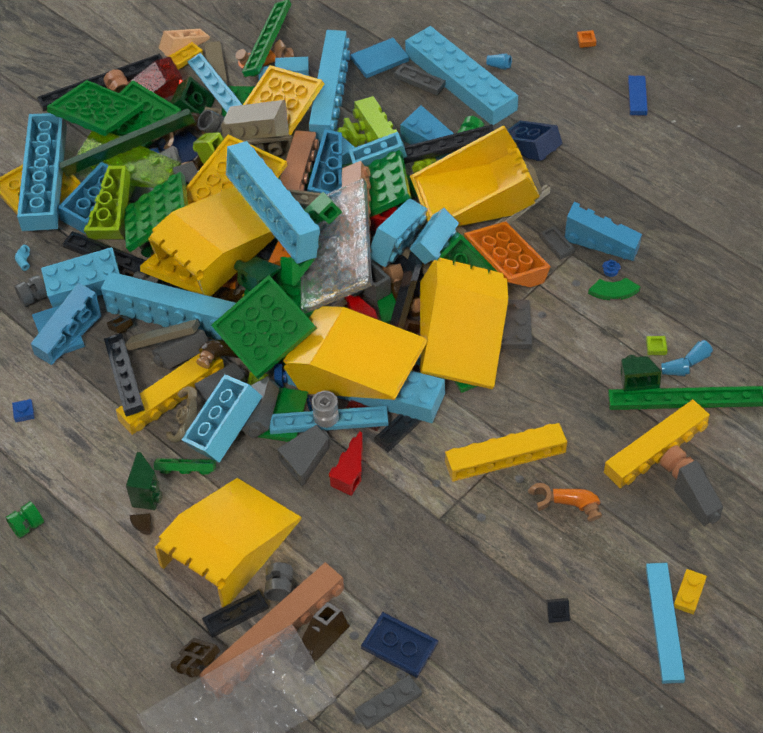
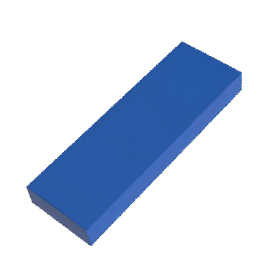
[628,75,648,115]

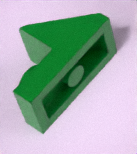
[280,257,315,287]

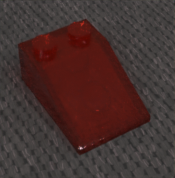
[129,56,183,98]

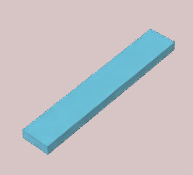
[188,53,242,113]
[270,406,388,434]
[646,563,685,684]

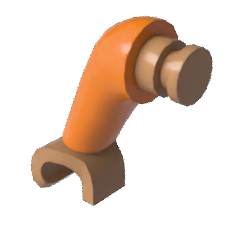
[235,39,294,69]
[528,483,602,522]

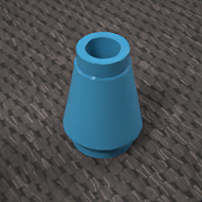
[486,53,512,70]
[684,340,713,367]
[661,358,690,376]

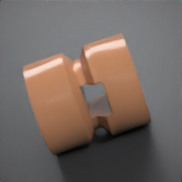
[104,69,129,93]
[660,445,694,480]

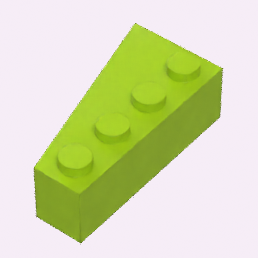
[353,96,398,143]
[84,165,131,240]

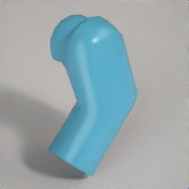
[15,245,30,271]

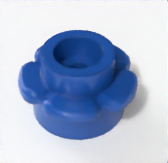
[602,260,621,277]

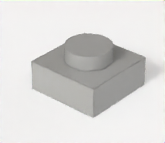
[159,146,181,170]

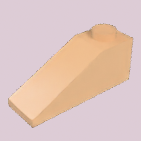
[159,29,210,56]

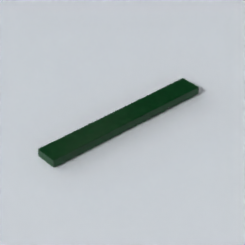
[59,109,195,176]

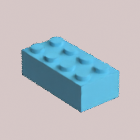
[369,199,428,268]
[41,247,121,307]
[181,374,263,462]

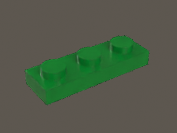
[153,458,216,475]

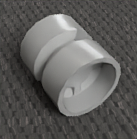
[312,391,339,428]

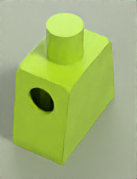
[193,132,223,164]

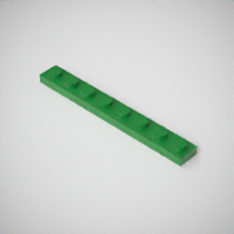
[242,0,292,77]
[608,386,763,410]

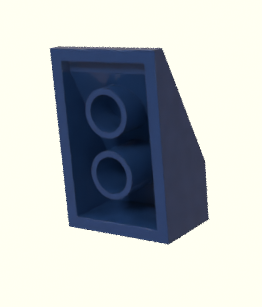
[508,120,563,161]

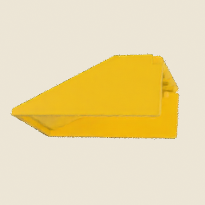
[410,126,540,226]
[148,186,275,296]
[420,258,508,389]
[283,306,427,400]
[155,478,301,608]

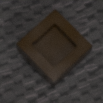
[107,315,133,333]

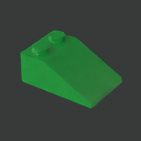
[437,232,498,274]

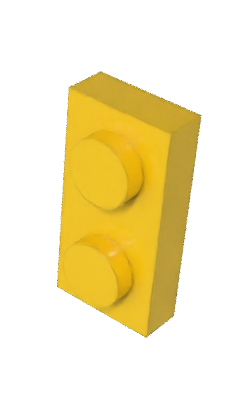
[167,42,203,70]
[674,569,707,615]

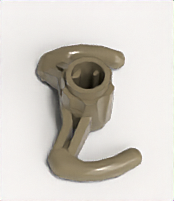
[166,386,200,443]

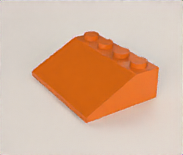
[464,221,551,287]

